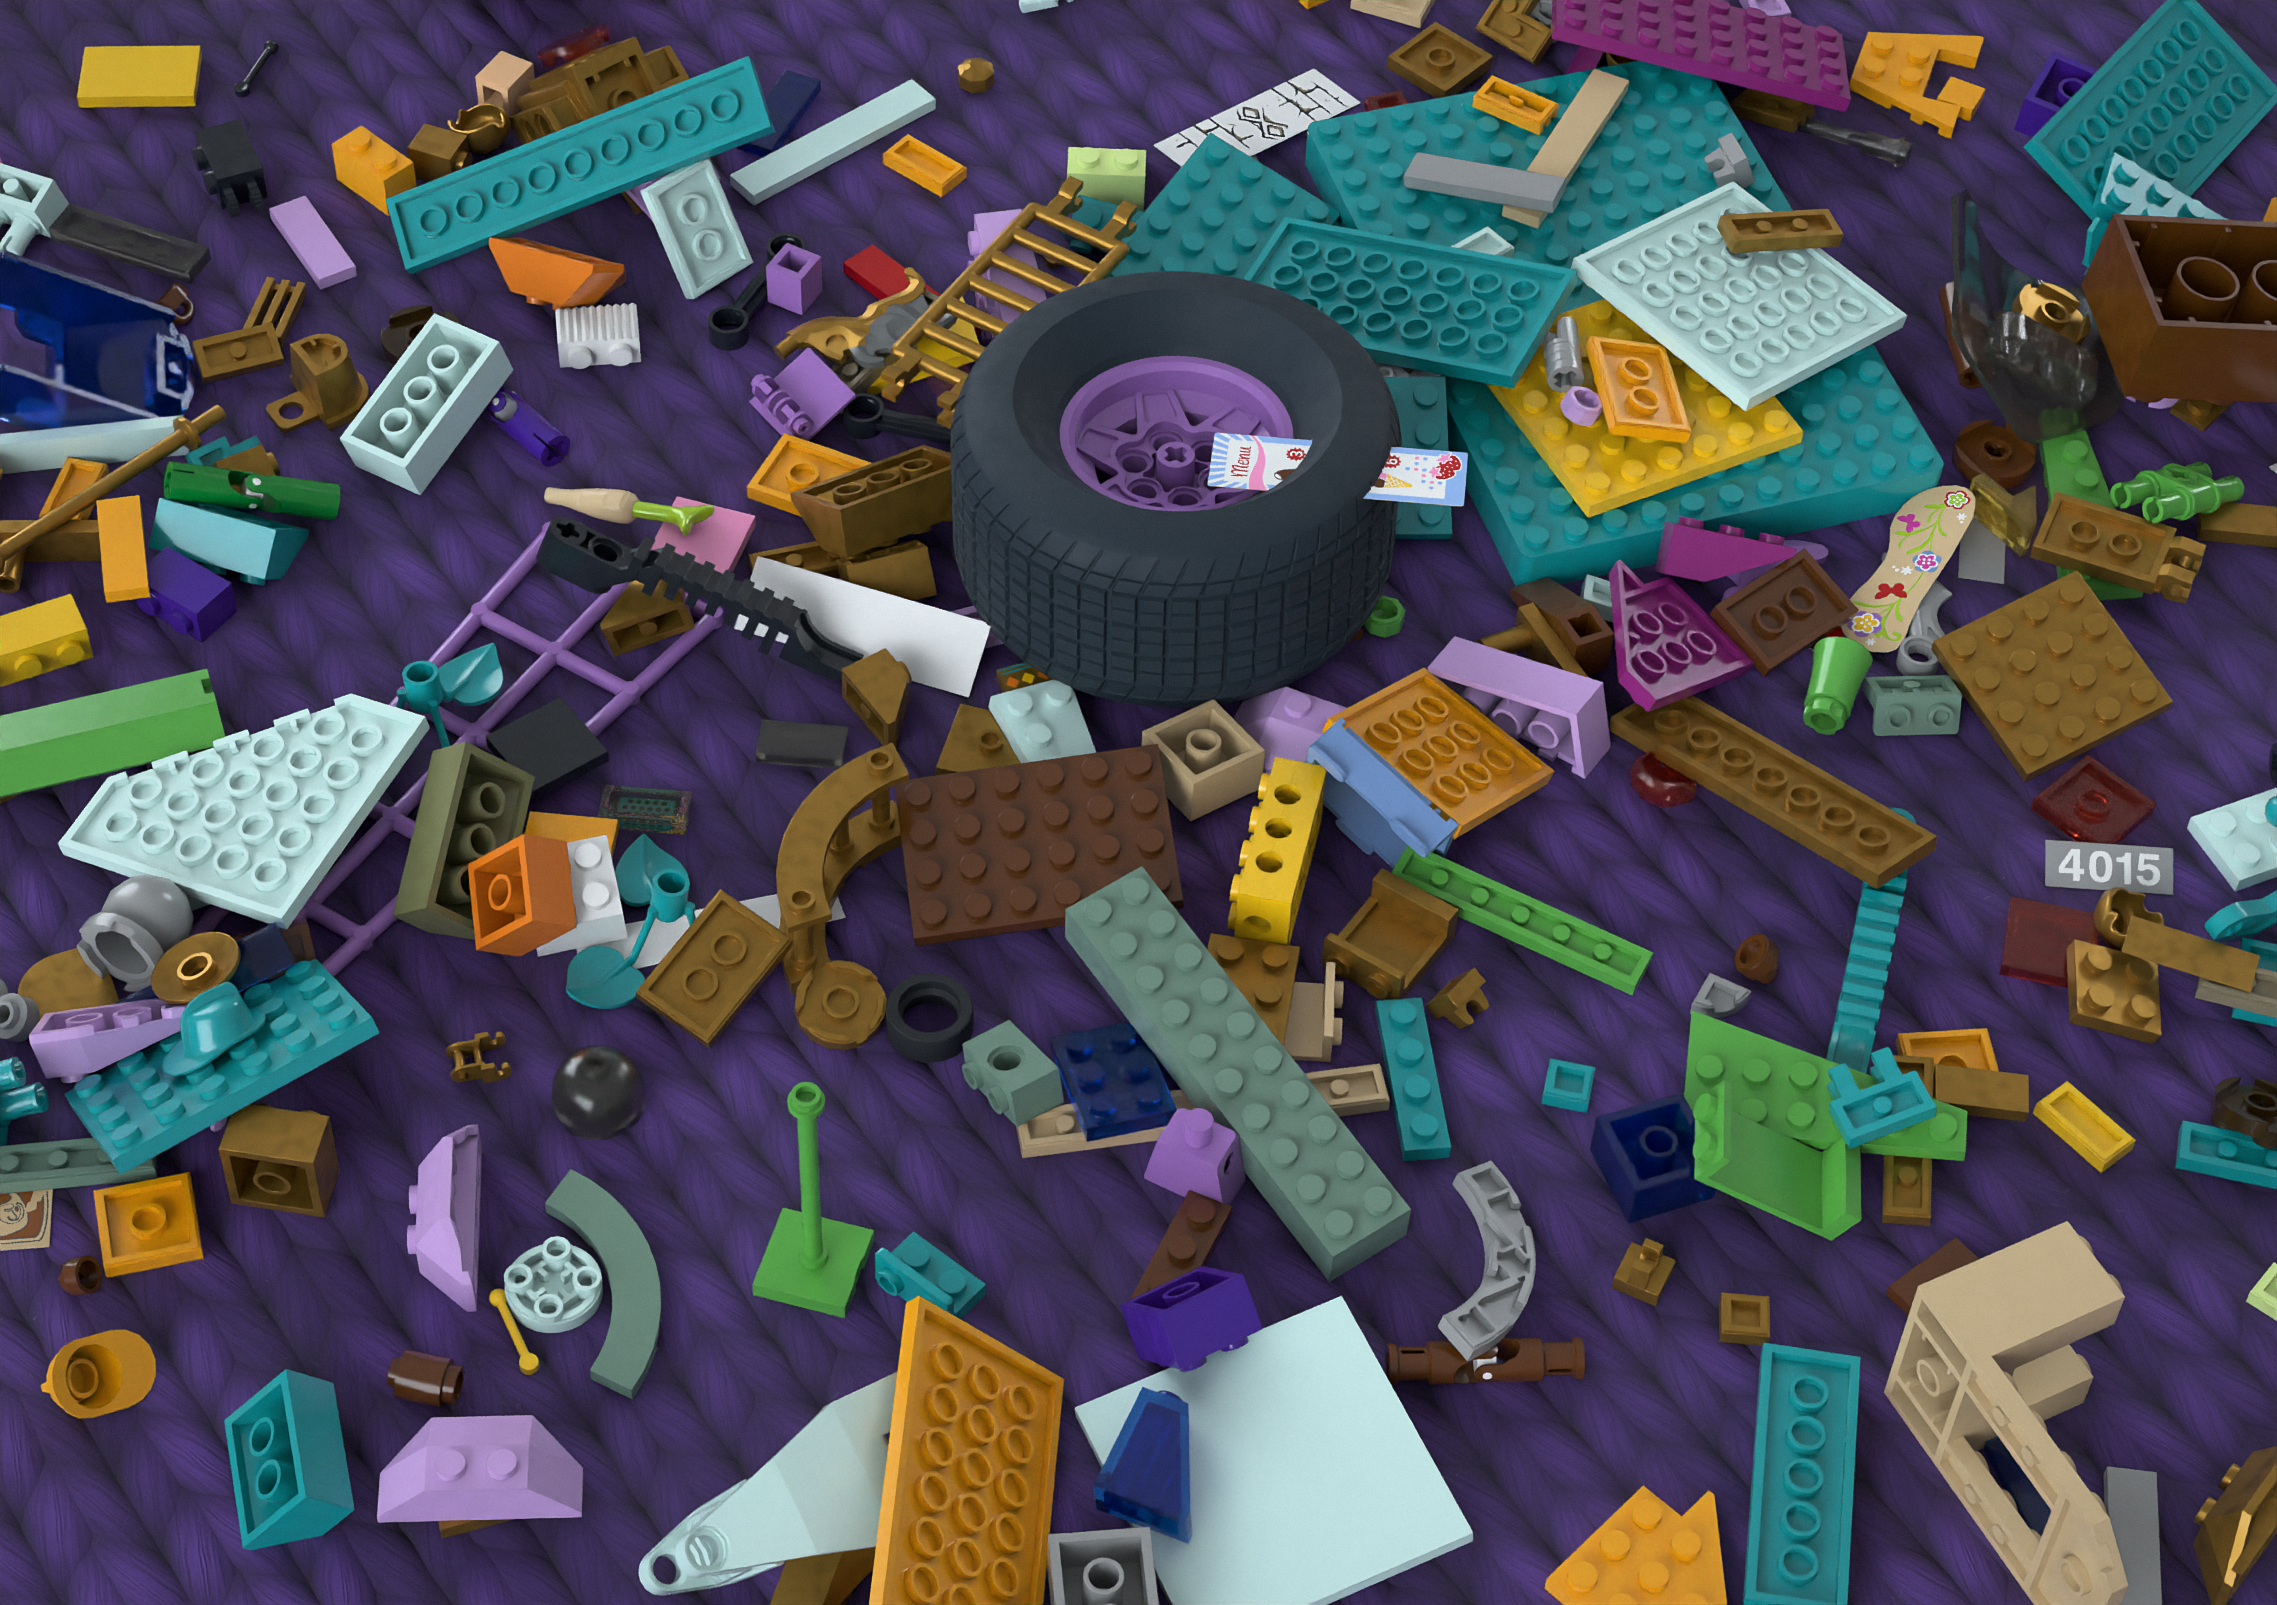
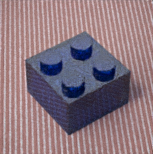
[1590,1092,1716,1223]

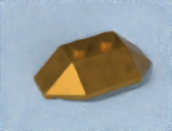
[2193,1446,2277,1605]

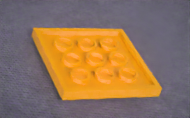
[1322,668,1555,839]

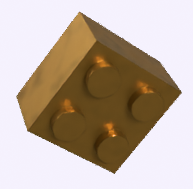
[219,1103,340,1218]

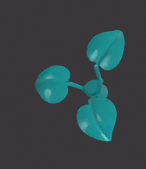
[396,643,504,748]
[566,834,696,1009]

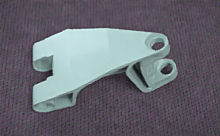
[638,1372,897,1596]

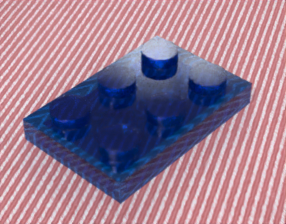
[1050,1022,1177,1142]

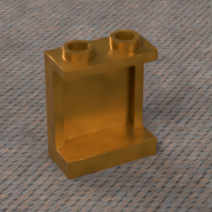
[1321,868,1459,1000]

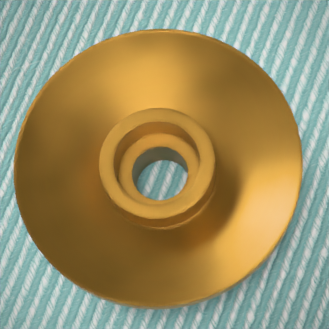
[151,932,241,1005]

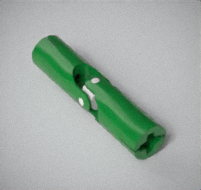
[164,461,340,521]

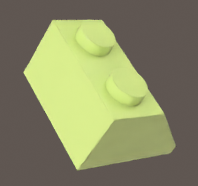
[1067,147,1146,211]

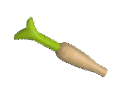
[544,487,715,536]

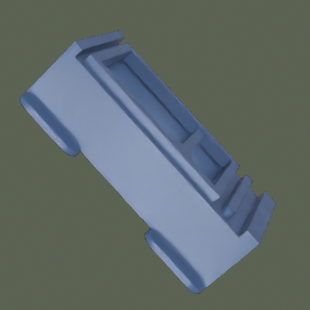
[1305,718,1459,869]

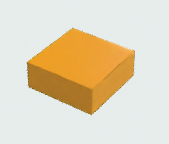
[1937,76,1986,122]

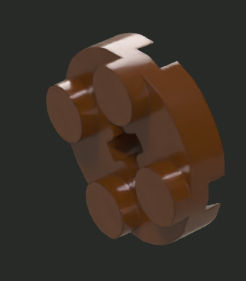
[1952,419,2036,494]

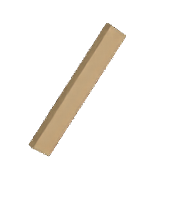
[1502,69,1629,229]

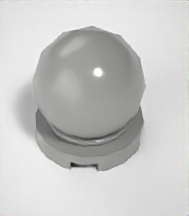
[77,874,194,992]

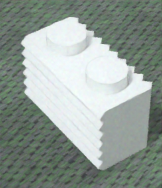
[555,303,641,369]

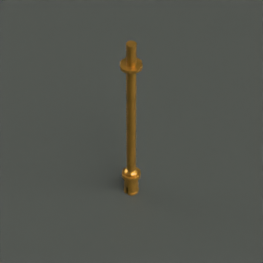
[0,405,226,575]

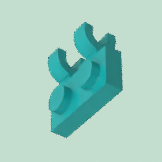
[1827,1047,1937,1149]

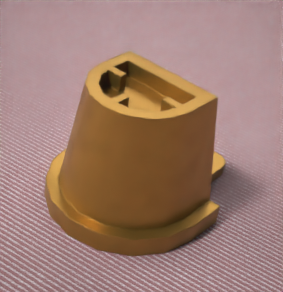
[266,334,369,433]

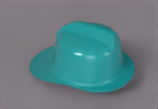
[162,982,266,1076]

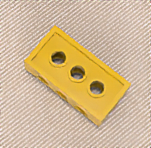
[1227,757,1327,945]

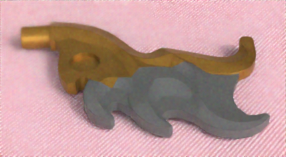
[774,267,958,368]

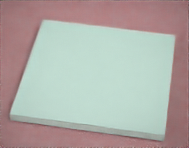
[1075,1296,1473,1605]

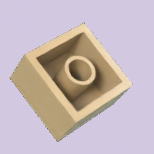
[1141,699,1265,821]

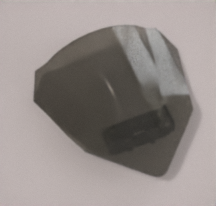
[1950,189,2125,444]

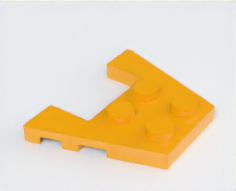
[1849,32,1984,139]

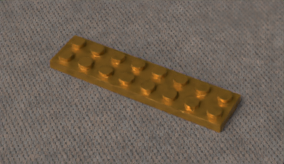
[1610,695,1937,889]

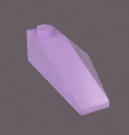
[29,998,188,1083]

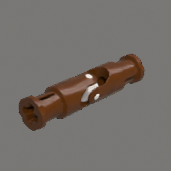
[1385,1337,1585,1385]

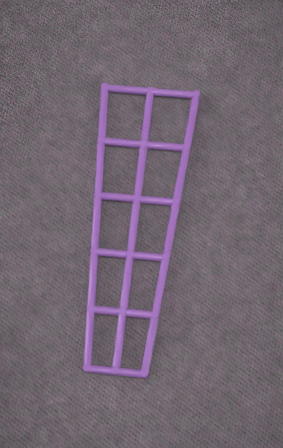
[189,522,723,989]

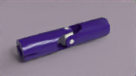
[485,385,570,467]

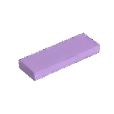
[269,196,357,290]

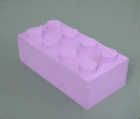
[968,209,1047,340]

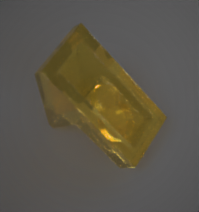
[1969,472,2037,557]

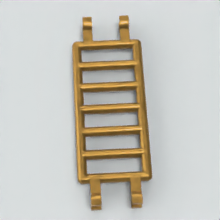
[881,176,1138,429]

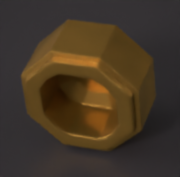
[958,57,994,93]

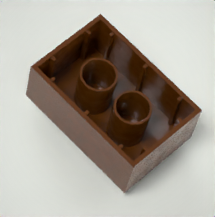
[2081,214,2277,406]

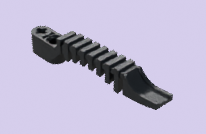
[536,517,864,682]

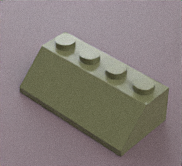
[393,742,535,940]

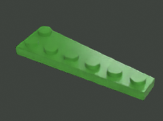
[2036,410,2143,600]

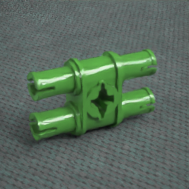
[2110,461,2244,523]

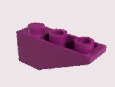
[1655,516,1796,582]

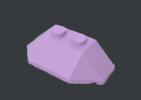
[1233,687,1347,774]
[407,1124,482,1312]
[377,1415,583,1523]

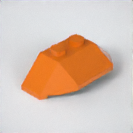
[489,237,627,310]

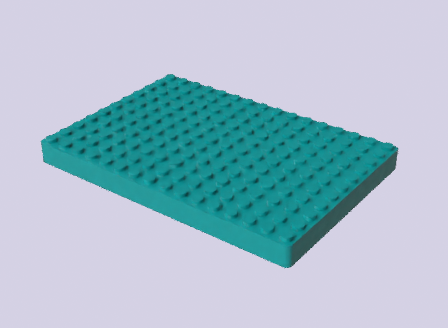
[1305,61,1944,586]

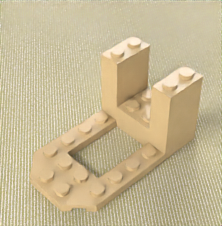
[1884,1221,2129,1605]

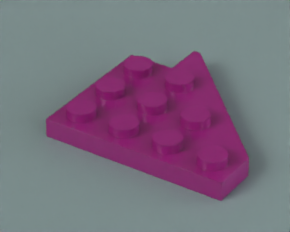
[1609,560,1754,712]

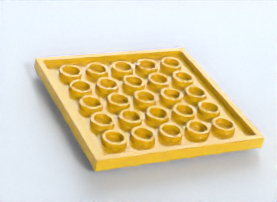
[1485,299,1804,518]

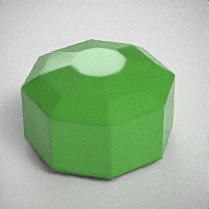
[1364,595,1405,638]

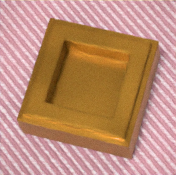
[1719,1292,1770,1346]

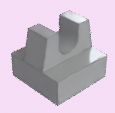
[1704,133,1755,188]

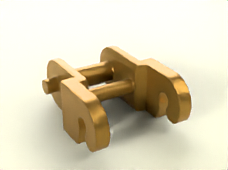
[446,1031,512,1084]

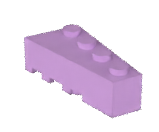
[1428,636,1611,779]

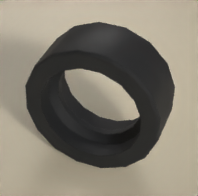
[886,973,974,1063]

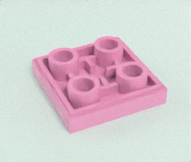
[652,496,756,574]

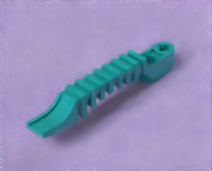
[1826,808,1916,1074]

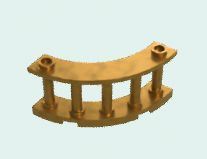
[776,743,909,995]

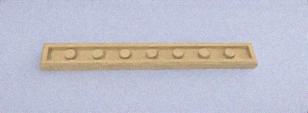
[1016,1063,1390,1158]

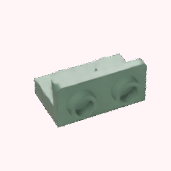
[1864,675,1962,736]

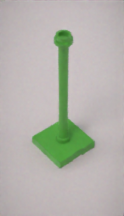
[752,1082,874,1318]

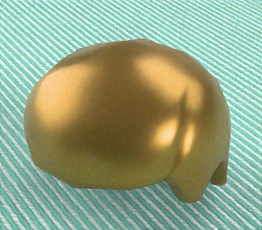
[447,103,511,154]
[2094,886,2164,951]

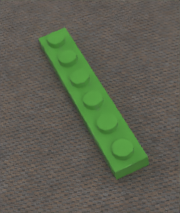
[1391,845,1653,996]

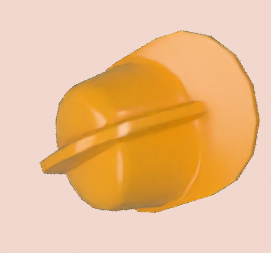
[40,1329,156,1419]

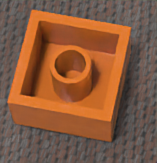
[467,834,577,957]

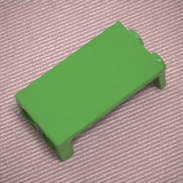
[1693,1080,1861,1241]

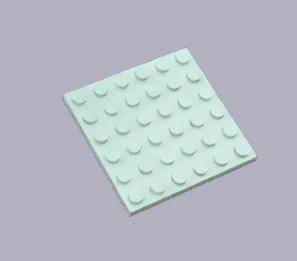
[1571,181,1907,411]

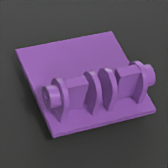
[749,347,857,441]

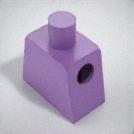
[1144,1108,1245,1205]

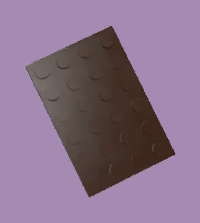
[895,744,1184,947]

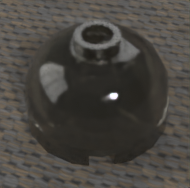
[552,1045,645,1140]

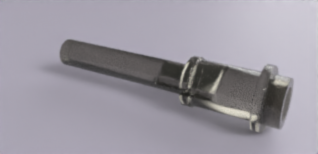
[1797,117,1913,167]

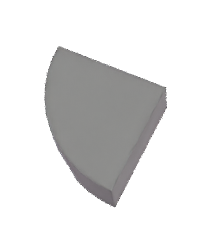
[1690,973,1751,1018]

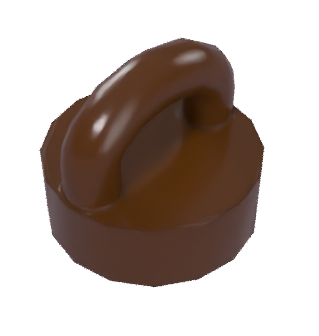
[152,282,195,326]
[1734,933,1779,984]

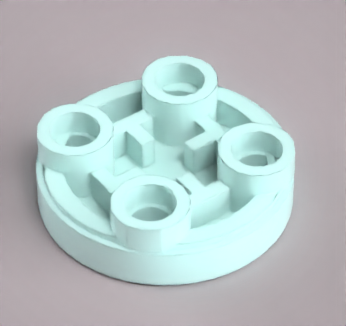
[504,1236,603,1333]

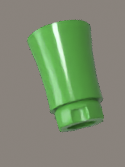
[1803,637,1873,735]

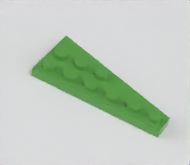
[1681,1010,1968,1161]

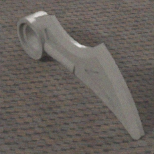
[1882,552,1952,676]

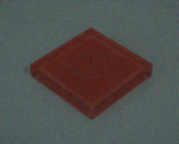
[2031,755,2156,844]
[1999,896,2098,988]

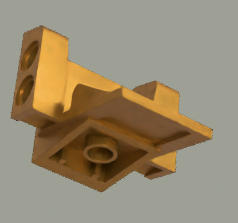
[509,36,690,214]

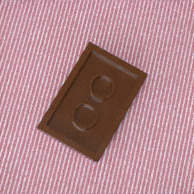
[1710,548,1859,677]

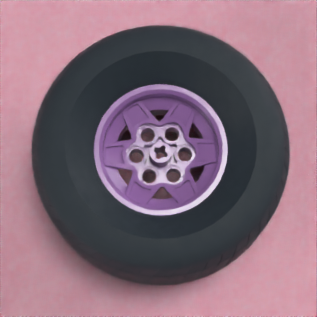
[951,271,1402,708]

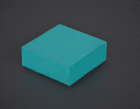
[1541,1058,1596,1113]

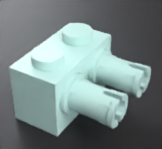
[0,163,71,261]

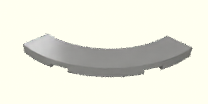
[1438,1161,1536,1361]

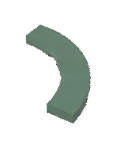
[545,1169,662,1400]

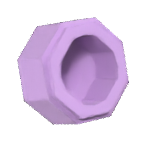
[1560,386,1603,426]

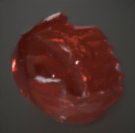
[1629,751,1697,808]

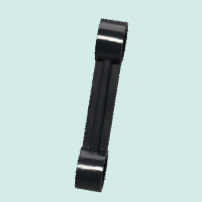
[708,232,806,351]
[843,393,952,445]

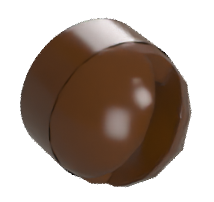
[58,1255,102,1296]

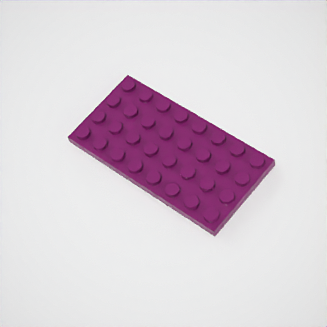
[1552,0,1851,113]

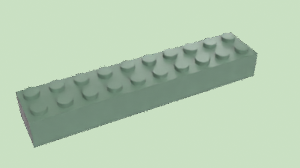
[1065,866,1411,1282]

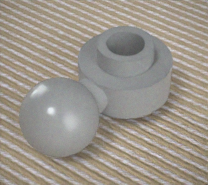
[0,979,39,1042]

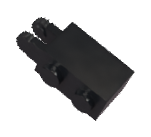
[191,119,268,218]

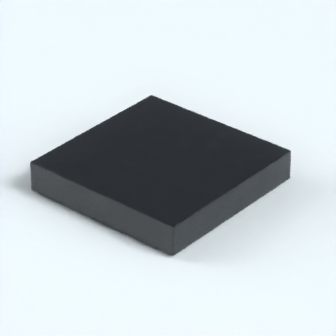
[486,697,609,801]

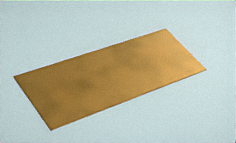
[2121,916,2260,993]

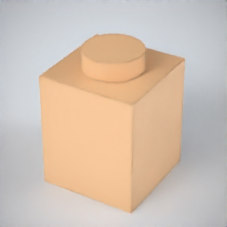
[475,51,535,117]

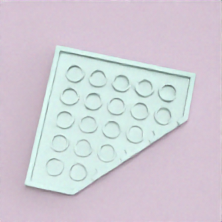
[58,694,430,930]

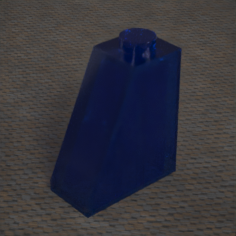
[1093,1387,1193,1544]

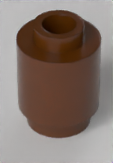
[387,1349,465,1408]

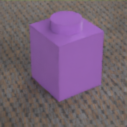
[766,243,822,315]

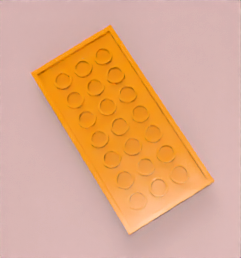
[869,1296,1064,1605]

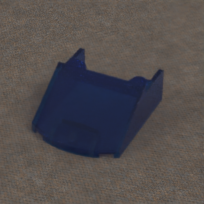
[0,251,195,431]

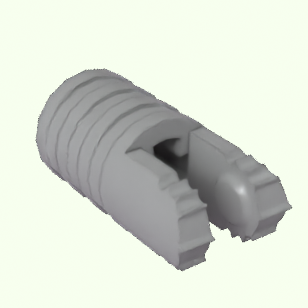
[1543,317,1584,393]

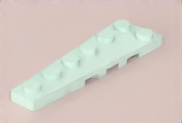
[988,680,1096,763]

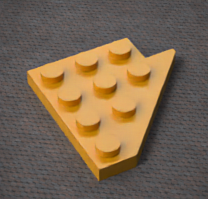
[1544,1485,1727,1605]

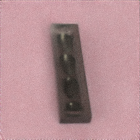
[49,204,211,284]

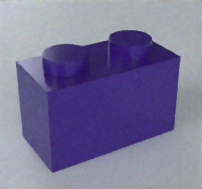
[135,546,237,643]

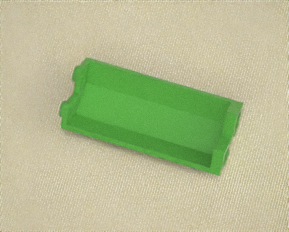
[0,669,225,798]

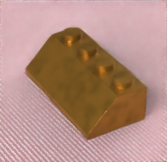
[790,445,952,559]

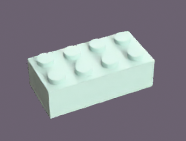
[340,313,513,495]

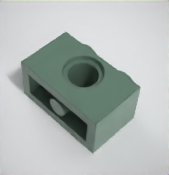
[962,1020,1064,1127]

